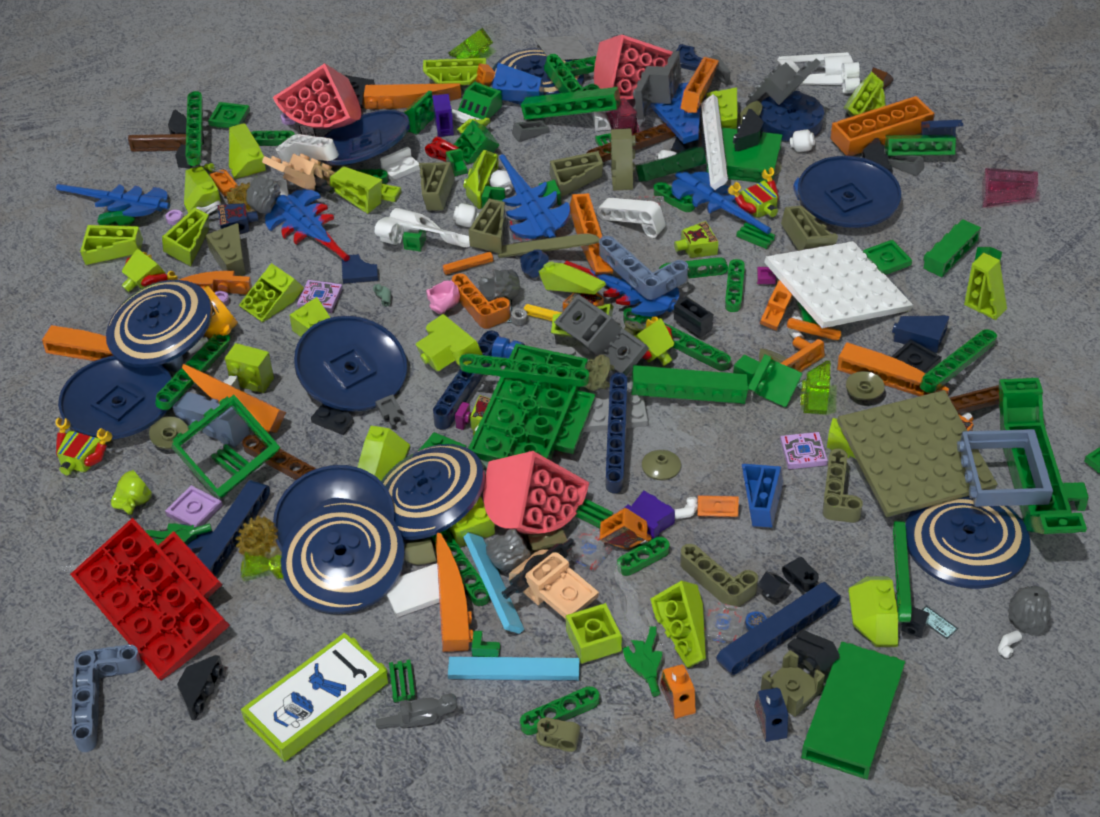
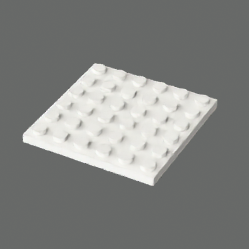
[764,241,913,328]

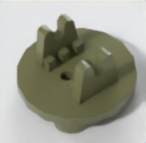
[584,354,615,391]

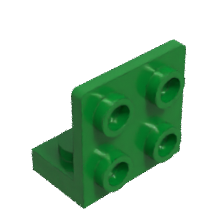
[748,354,803,407]

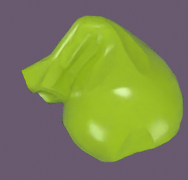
[111,470,152,515]

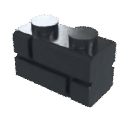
[674,296,714,337]
[787,630,840,672]

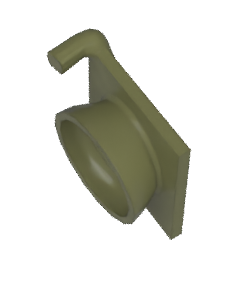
[523,527,567,553]

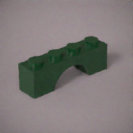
[635,147,707,181]

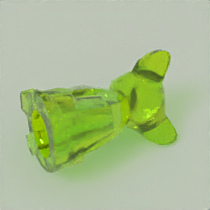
[240,552,284,579]

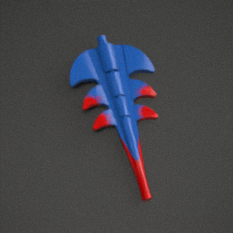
[265,189,350,261]
[564,260,679,317]

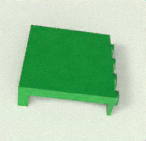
[707,127,782,183]

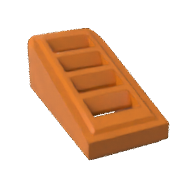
[476,64,495,87]

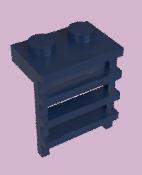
[921,120,964,137]

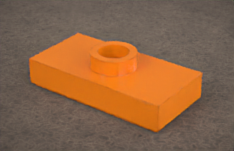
[210,169,240,197]
[697,495,739,517]

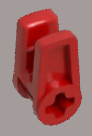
[424,136,459,162]

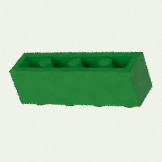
[885,135,956,155]
[923,219,981,278]

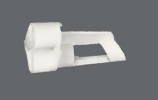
[777,52,860,94]
[375,208,470,247]

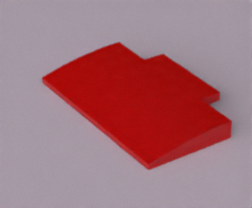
[70,518,230,681]

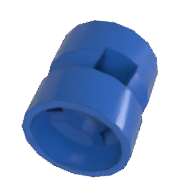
[492,336,525,358]

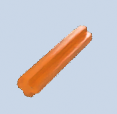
[443,252,493,275]
[787,318,841,341]

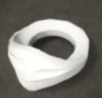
[196,201,221,214]

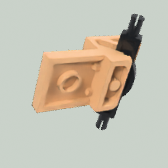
[262,153,336,194]
[501,538,599,619]

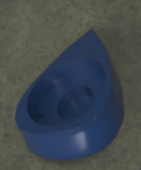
[520,249,549,278]

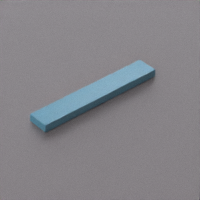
[464,532,524,634]
[448,657,579,680]

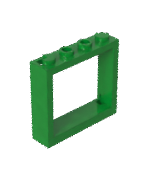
[171,394,281,500]

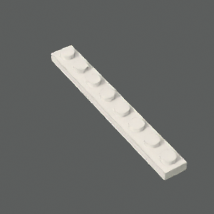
[701,94,728,190]

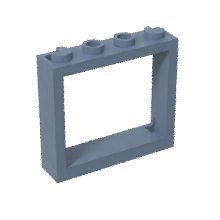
[957,429,1053,507]

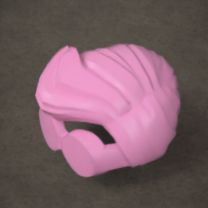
[426,280,460,314]

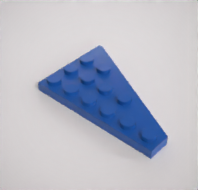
[650,82,701,144]

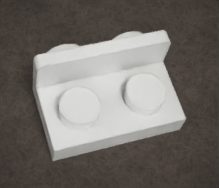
[380,147,420,181]

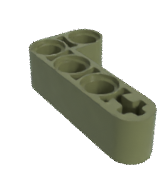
[822,449,863,523]
[680,544,758,609]

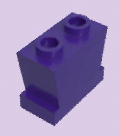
[432,94,454,137]
[623,490,675,540]

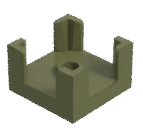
[761,650,825,717]

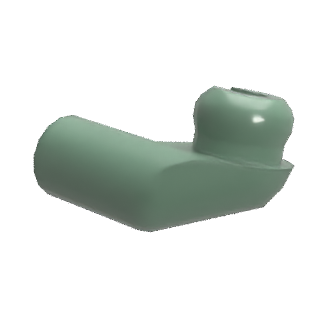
[373,284,391,307]

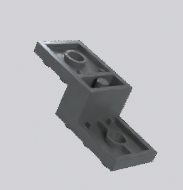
[633,51,682,120]
[745,58,821,106]
[554,294,649,376]

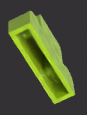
[415,314,483,371]

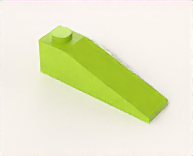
[229,123,266,180]
[184,166,221,213]
[538,262,606,294]
[358,426,410,481]
[650,580,706,668]

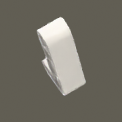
[276,134,339,162]
[597,198,666,238]

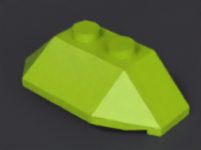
[423,58,486,85]
[843,71,886,117]
[463,150,499,209]
[848,576,898,647]

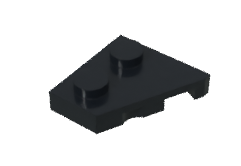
[311,403,354,435]

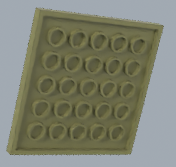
[837,390,998,517]

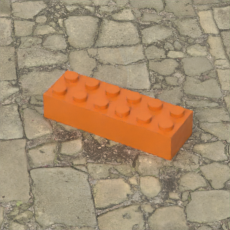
[830,96,935,156]

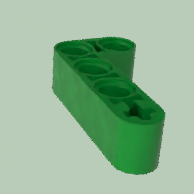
[544,54,600,93]

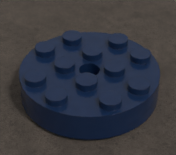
[759,91,824,142]

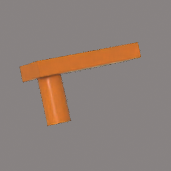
[781,336,825,372]

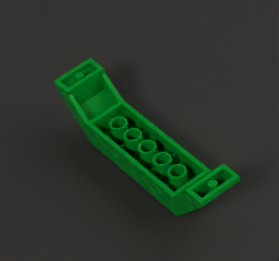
[999,378,1087,534]

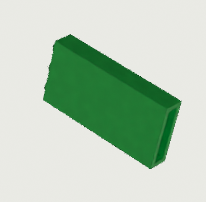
[801,641,906,780]

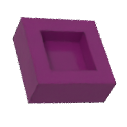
[757,267,776,284]
[455,402,472,430]

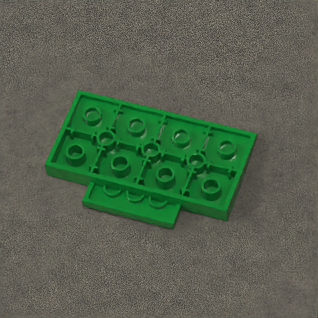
[468,343,596,462]

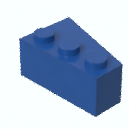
[492,63,545,102]
[742,464,783,528]

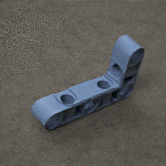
[599,236,688,300]
[72,645,142,752]

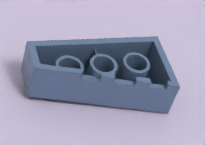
[173,392,250,448]

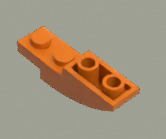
[179,271,252,294]
[760,280,793,331]

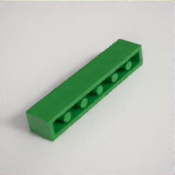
[521,87,621,120]
[631,365,748,404]

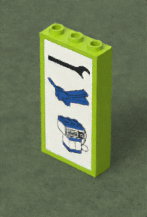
[241,633,388,762]

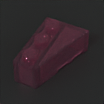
[605,98,639,135]
[982,168,1038,208]

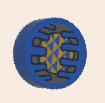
[745,611,767,631]

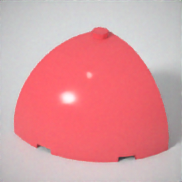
[594,34,673,100]
[273,63,361,129]
[483,451,589,534]

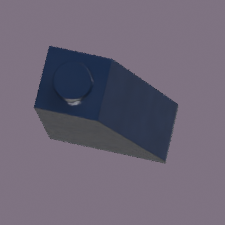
[892,315,949,353]

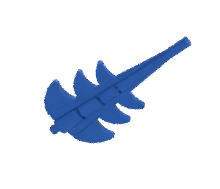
[499,154,571,239]
[671,172,771,234]
[56,184,170,217]

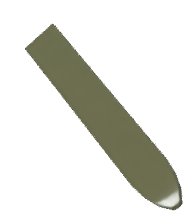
[498,234,600,258]

